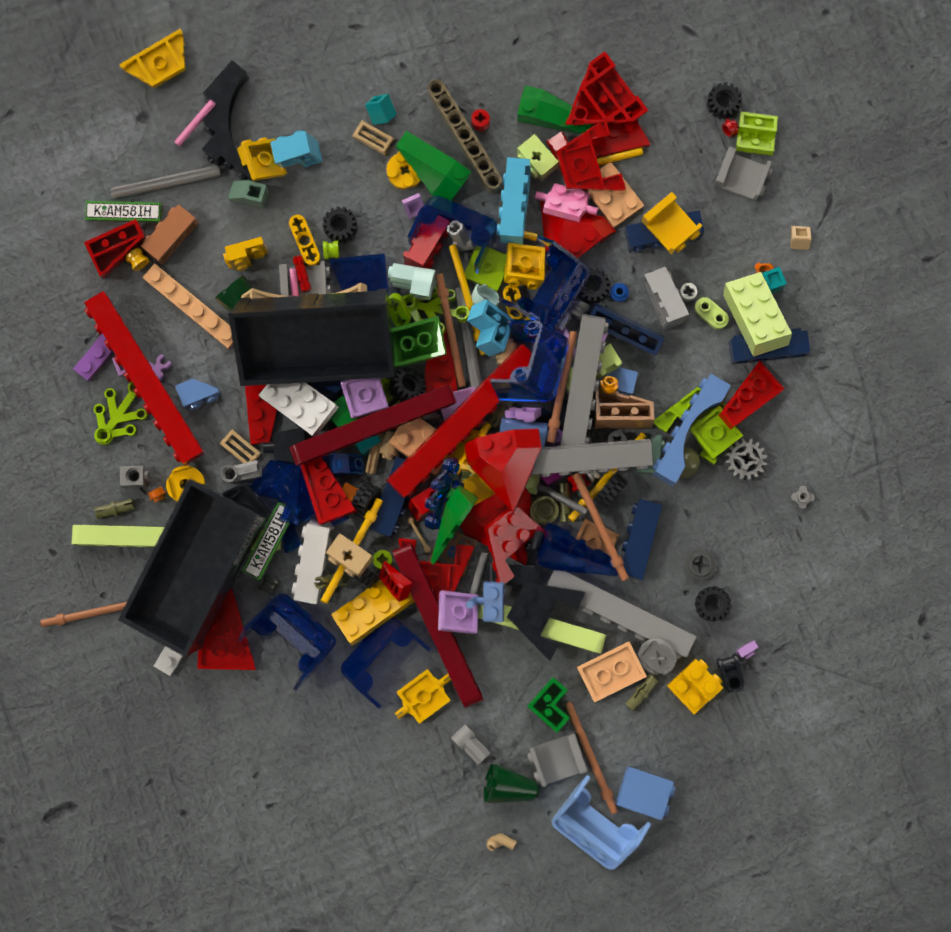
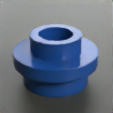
[610,283,629,302]

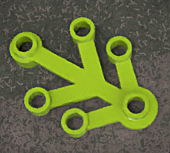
[403,287,470,335]
[93,382,148,445]

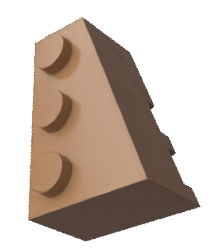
[593,385,654,429]

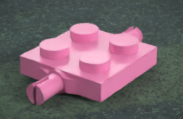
[535,183,598,222]

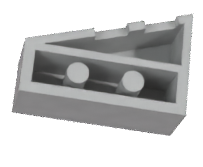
[643,267,689,330]

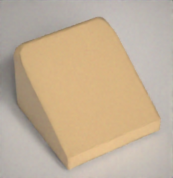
[790,226,812,250]

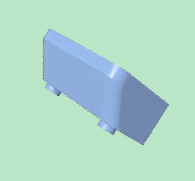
[551,775,651,870]

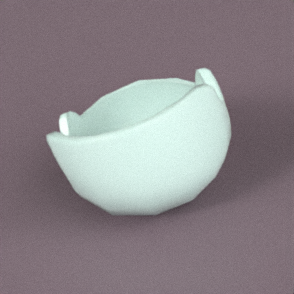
[471,284,500,306]

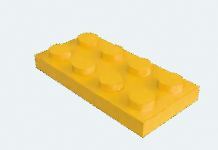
[331,575,415,646]

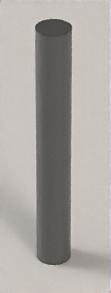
[536,482,589,516]

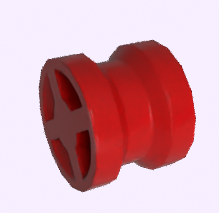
[471,109,490,132]
[567,474,591,492]

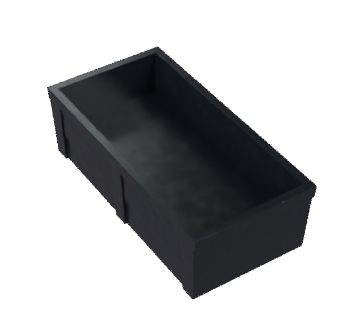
[228,289,395,386]
[118,479,267,657]

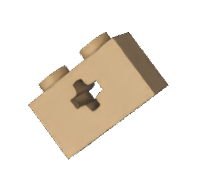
[326,533,373,578]

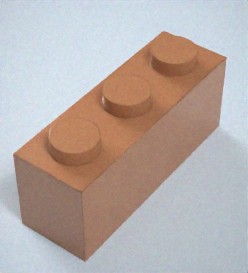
[141,204,199,265]

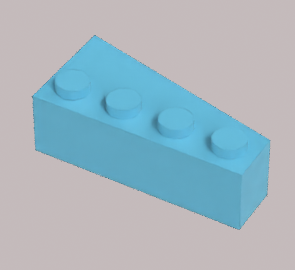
[497,157,531,244]

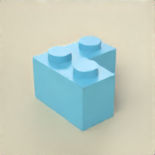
[270,130,323,168]
[467,299,514,356]

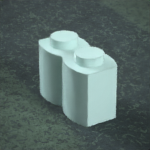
[388,263,416,290]

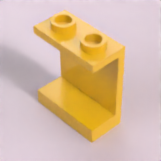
[642,192,702,255]

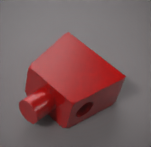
[407,483,451,522]

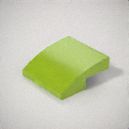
[735,111,778,156]

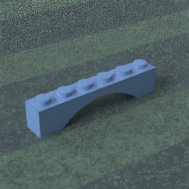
[652,374,731,487]

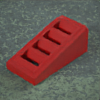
[379,561,413,602]

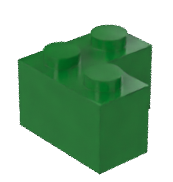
[527,677,570,733]

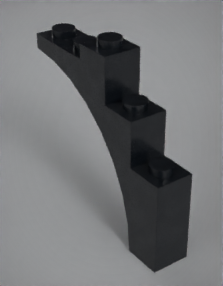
[202,60,254,182]

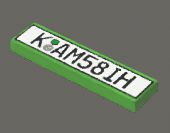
[85,201,162,223]
[243,502,296,580]

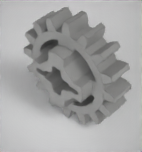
[725,438,767,481]

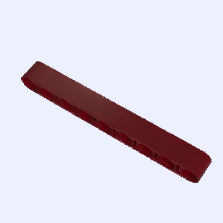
[289,384,457,466]
[392,543,483,708]

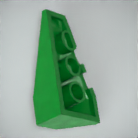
[517,86,592,135]
[395,131,471,206]
[431,485,478,564]

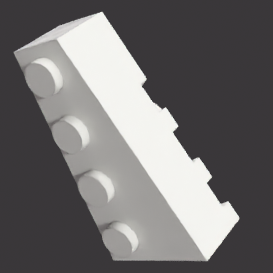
[292,519,335,604]

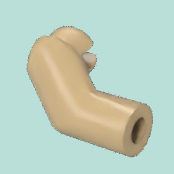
[487,833,517,851]

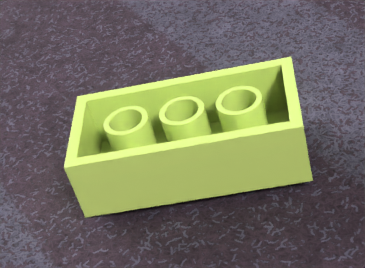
[723,272,792,357]

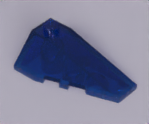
[538,523,618,576]

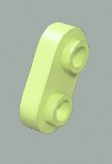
[694,297,729,330]

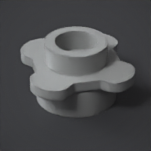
[791,486,815,509]

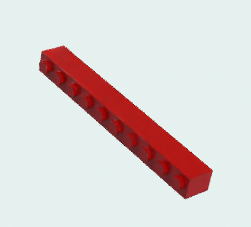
[83,291,205,465]
[385,344,539,497]

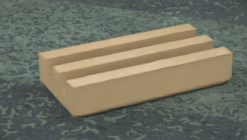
[353,121,394,156]
[220,429,261,463]

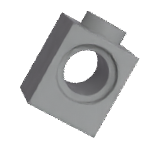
[120,466,150,488]

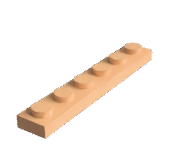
[142,264,233,349]

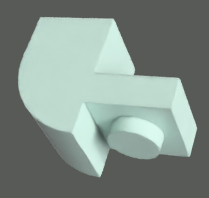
[410,267,436,300]

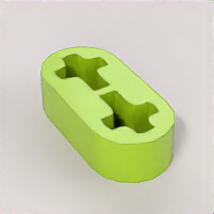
[388,293,412,327]

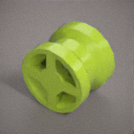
[323,240,340,260]
[373,550,393,570]

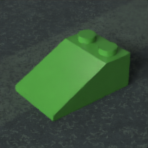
[392,316,446,367]

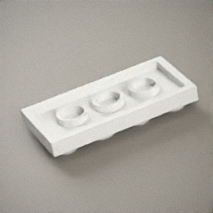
[259,382,339,437]

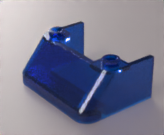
[407,196,497,274]
[498,235,590,332]
[490,320,569,402]
[238,593,336,691]
[341,617,432,709]

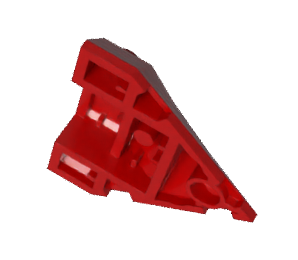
[565,51,649,125]
[540,200,616,278]
[464,429,542,513]
[460,487,531,566]

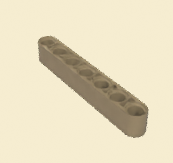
[428,79,502,194]

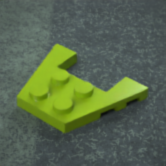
[653,387,726,465]

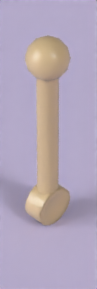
[407,517,431,553]

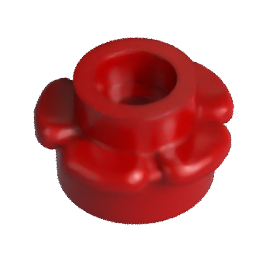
[722,119,739,137]

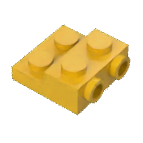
[237,137,287,181]
[223,237,269,271]
[504,242,545,290]
[667,659,723,715]

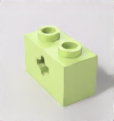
[517,134,559,181]

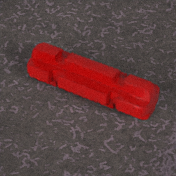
[292,255,311,292]

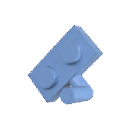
[466,581,504,623]

